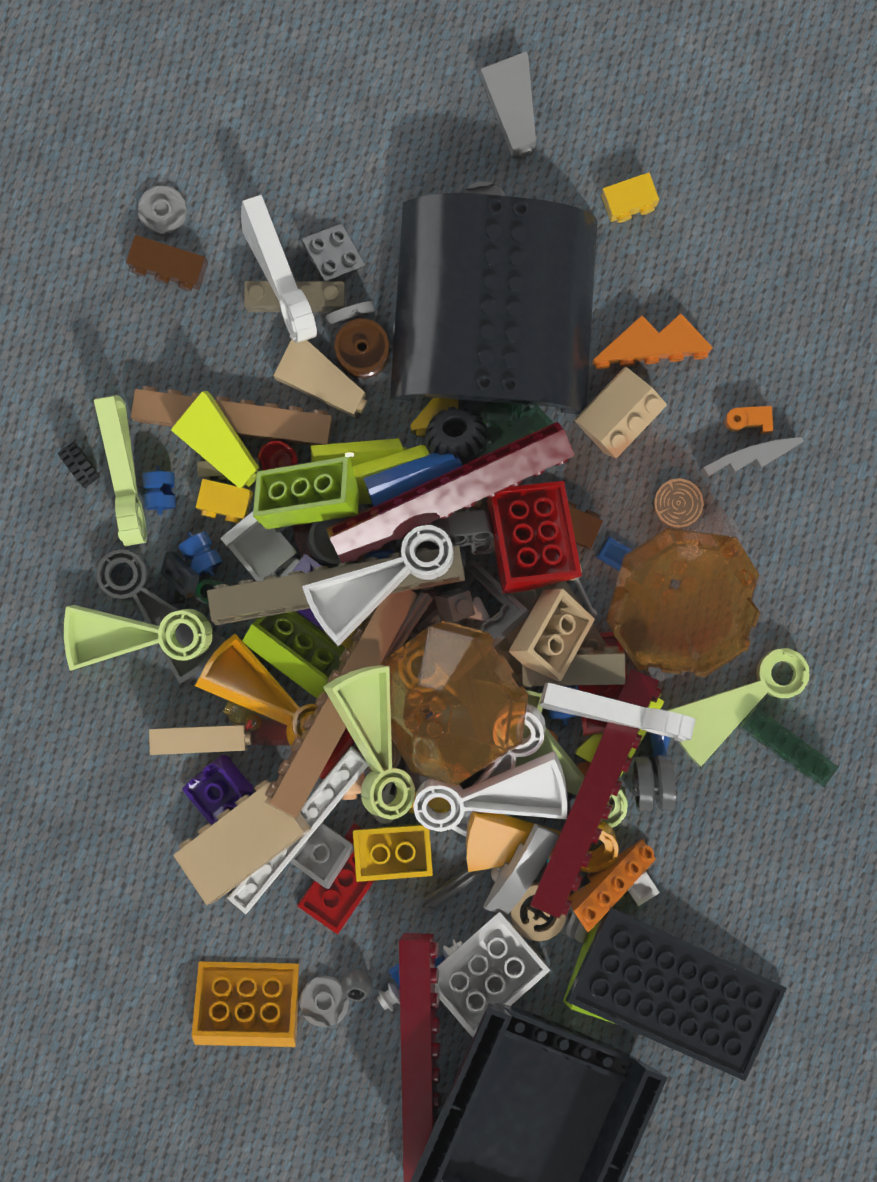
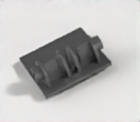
[301,224,365,282]

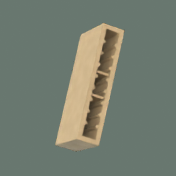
[173,780,312,905]

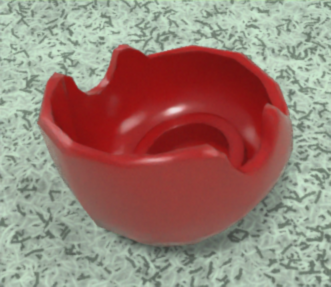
[258,441,298,470]

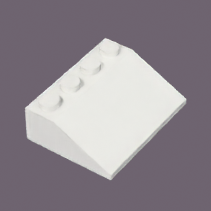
[435,911,550,1037]

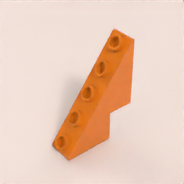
[592,314,713,369]
[568,839,656,932]

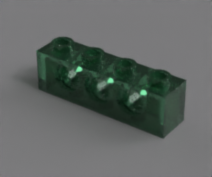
[737,706,839,787]

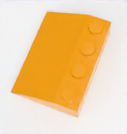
[191,961,299,1047]

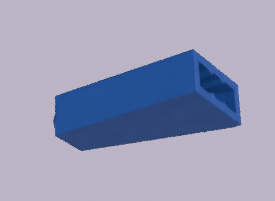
[363,452,462,507]

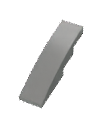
[700,437,804,479]
[483,824,559,917]

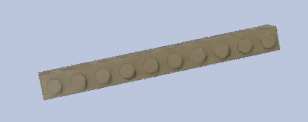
[207,544,465,625]

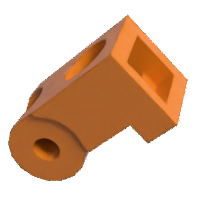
[724,406,773,434]

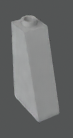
[480,51,536,157]

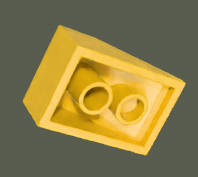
[353,823,433,882]

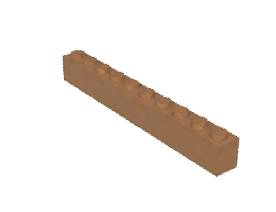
[265,590,418,818]

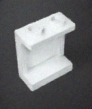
[220,512,299,582]

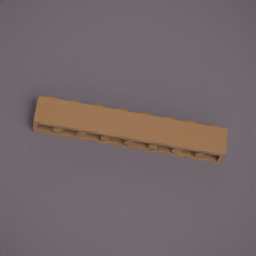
[131,386,333,446]

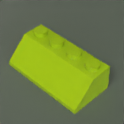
[253,456,359,529]
[242,611,345,698]

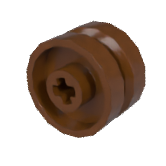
[334,318,390,379]

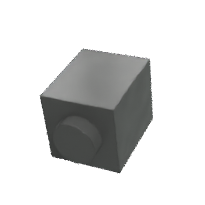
[434,588,475,622]

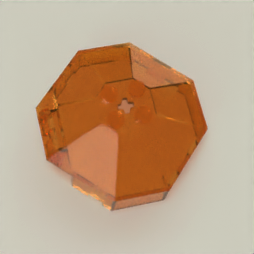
[606,527,760,677]
[380,621,528,786]

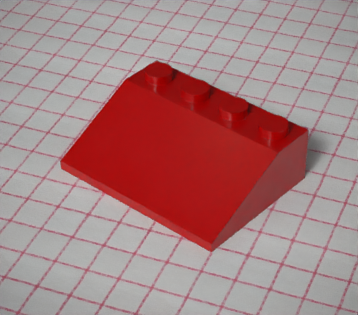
[486,481,582,594]

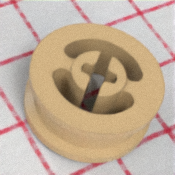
[510,882,566,941]

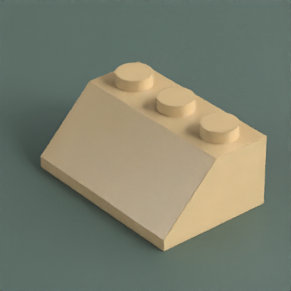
[574,367,667,458]
[508,588,595,681]

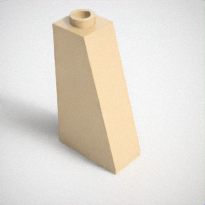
[273,340,367,418]
[149,725,252,755]

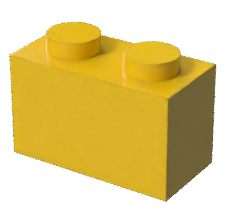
[601,172,659,223]
[195,479,253,524]

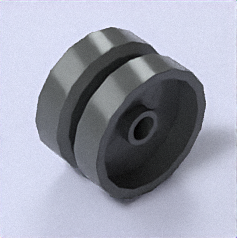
[307,516,353,568]
[632,755,676,812]

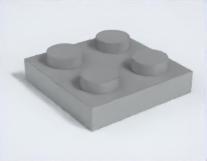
[290,822,354,889]

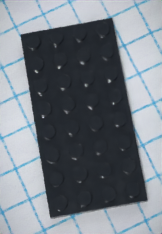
[566,907,787,1081]

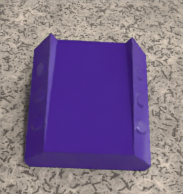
[182,754,254,826]

